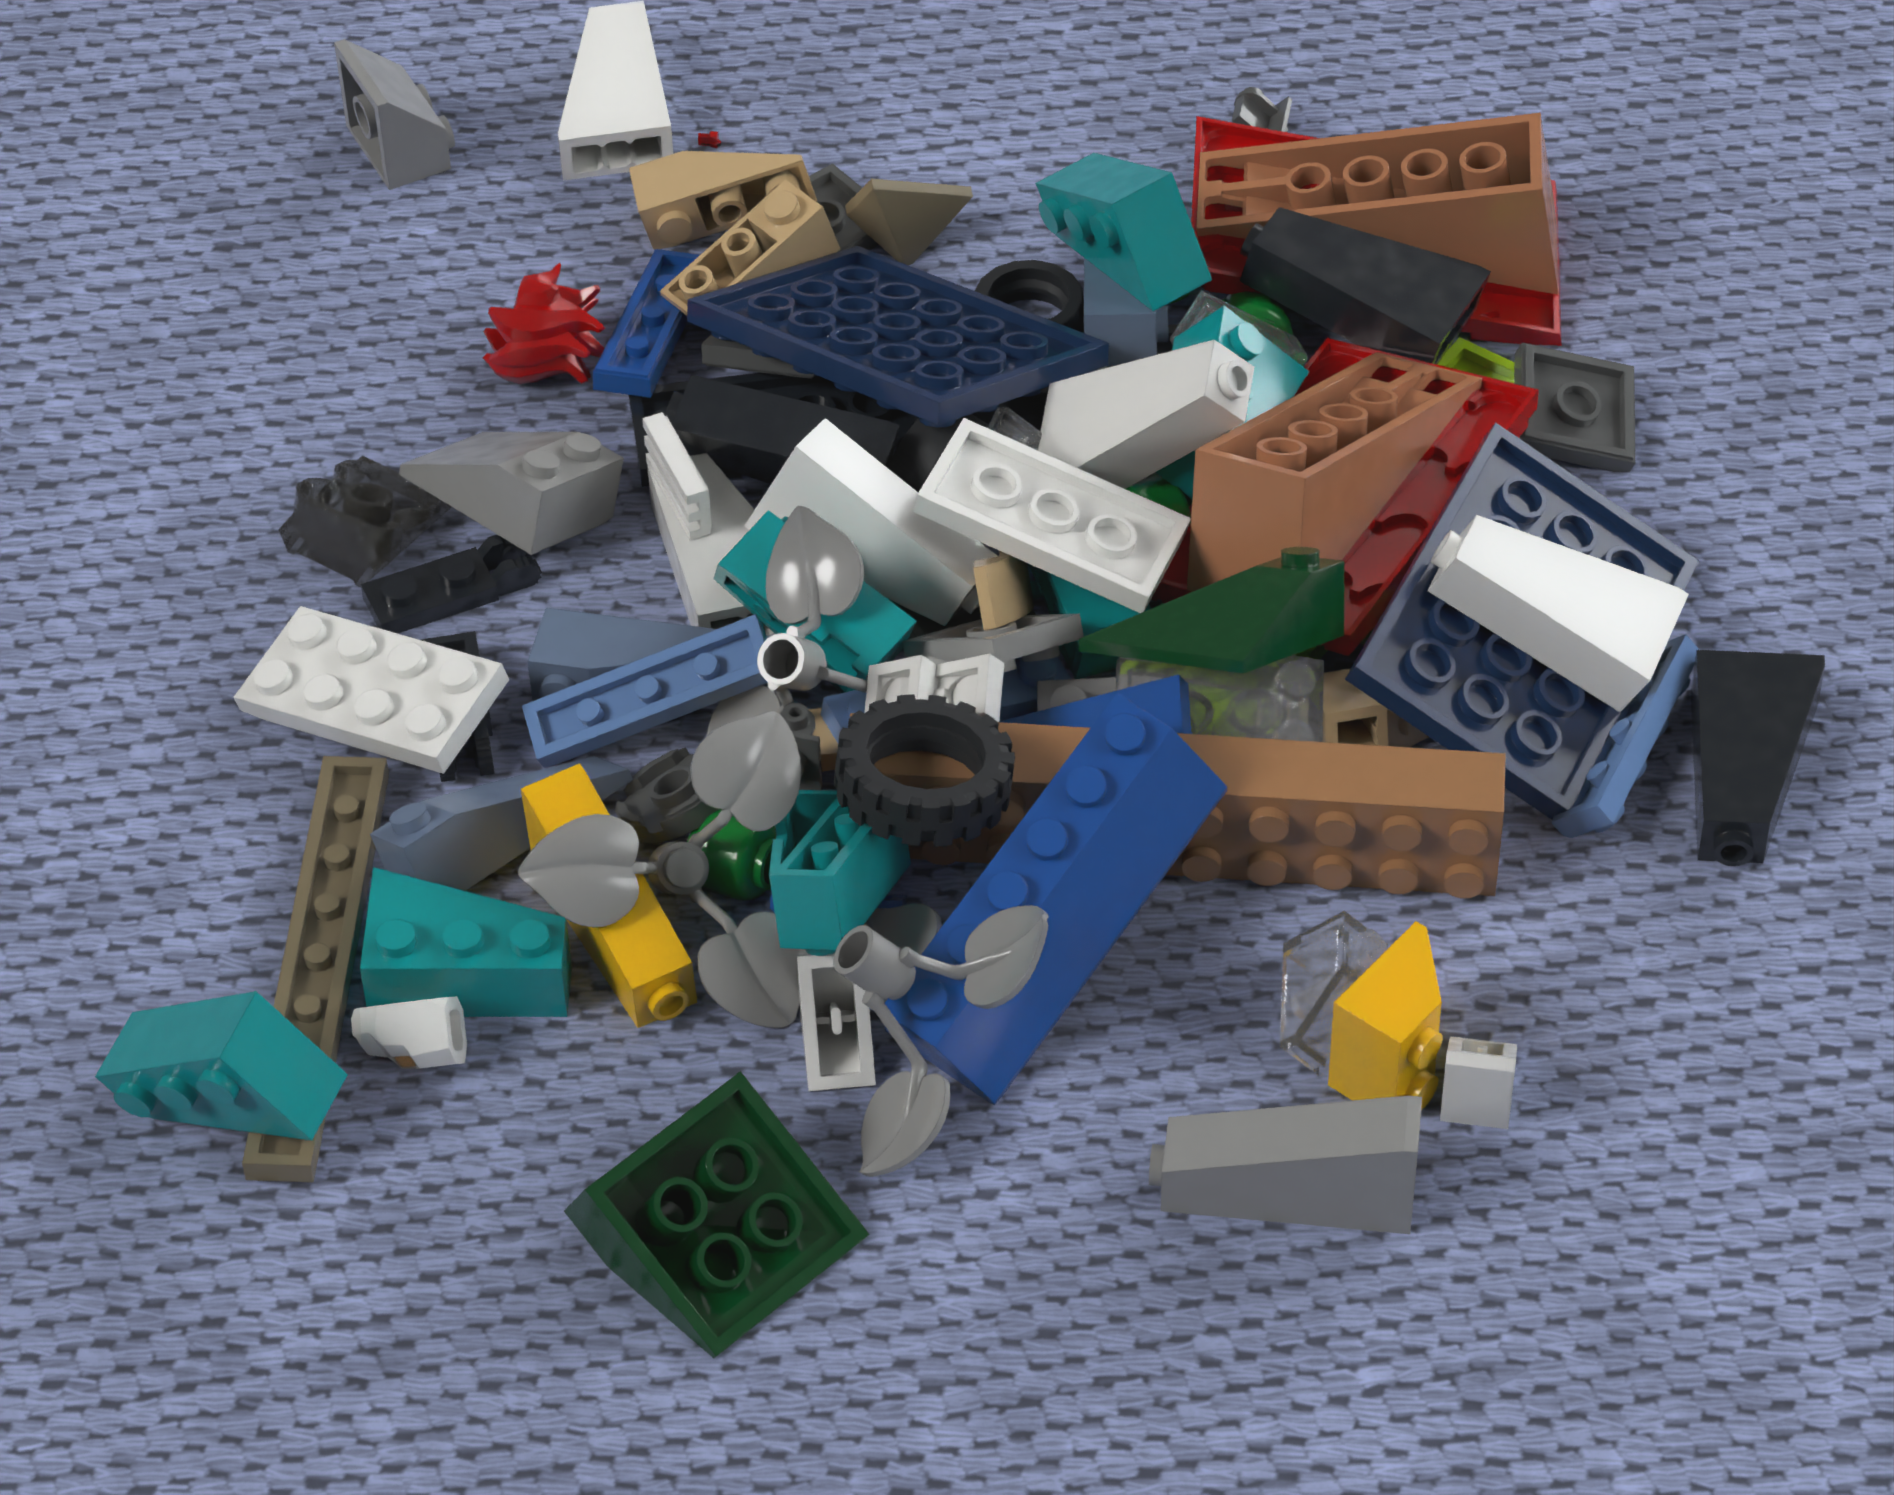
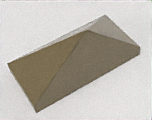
[845,178,973,265]

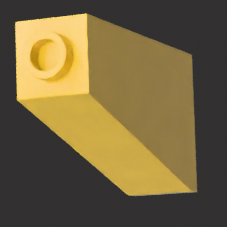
[521,763,697,1028]

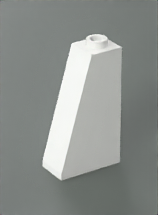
[558,1,673,181]
[1037,340,1254,489]
[744,418,998,626]
[647,453,775,636]
[1428,515,1689,712]

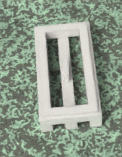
[642,412,712,541]

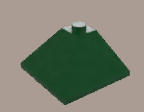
[1079,547,1344,674]
[564,1071,870,1358]

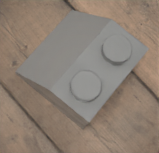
[334,39,455,190]

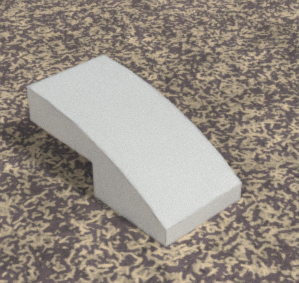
[864,653,1004,722]

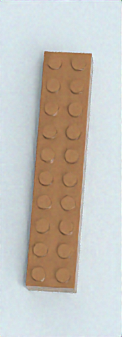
[850,713,1506,899]

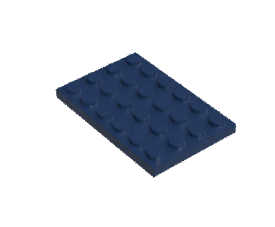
[687,246,1109,427]
[1345,423,1699,820]

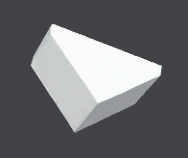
[797,953,876,1091]
[1440,1036,1517,1129]

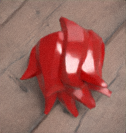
[483,263,605,384]

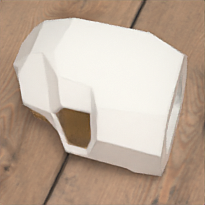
[351,996,467,1069]

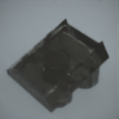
[279,456,452,588]

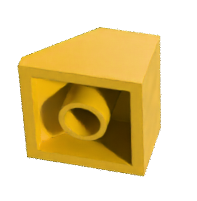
[1328,921,1443,1110]

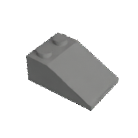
[399,432,624,555]

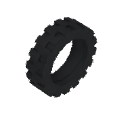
[834,694,1015,847]

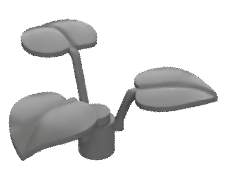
[707,506,947,735]
[518,711,810,1028]
[833,904,1049,1177]

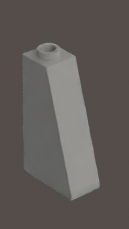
[1149,1096,1422,1234]

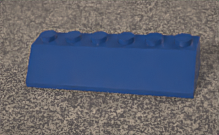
[884,692,1227,1105]

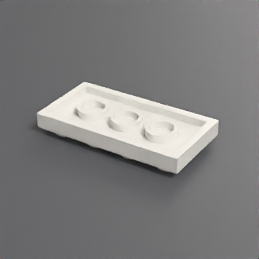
[912,418,1191,613]
[233,606,509,774]

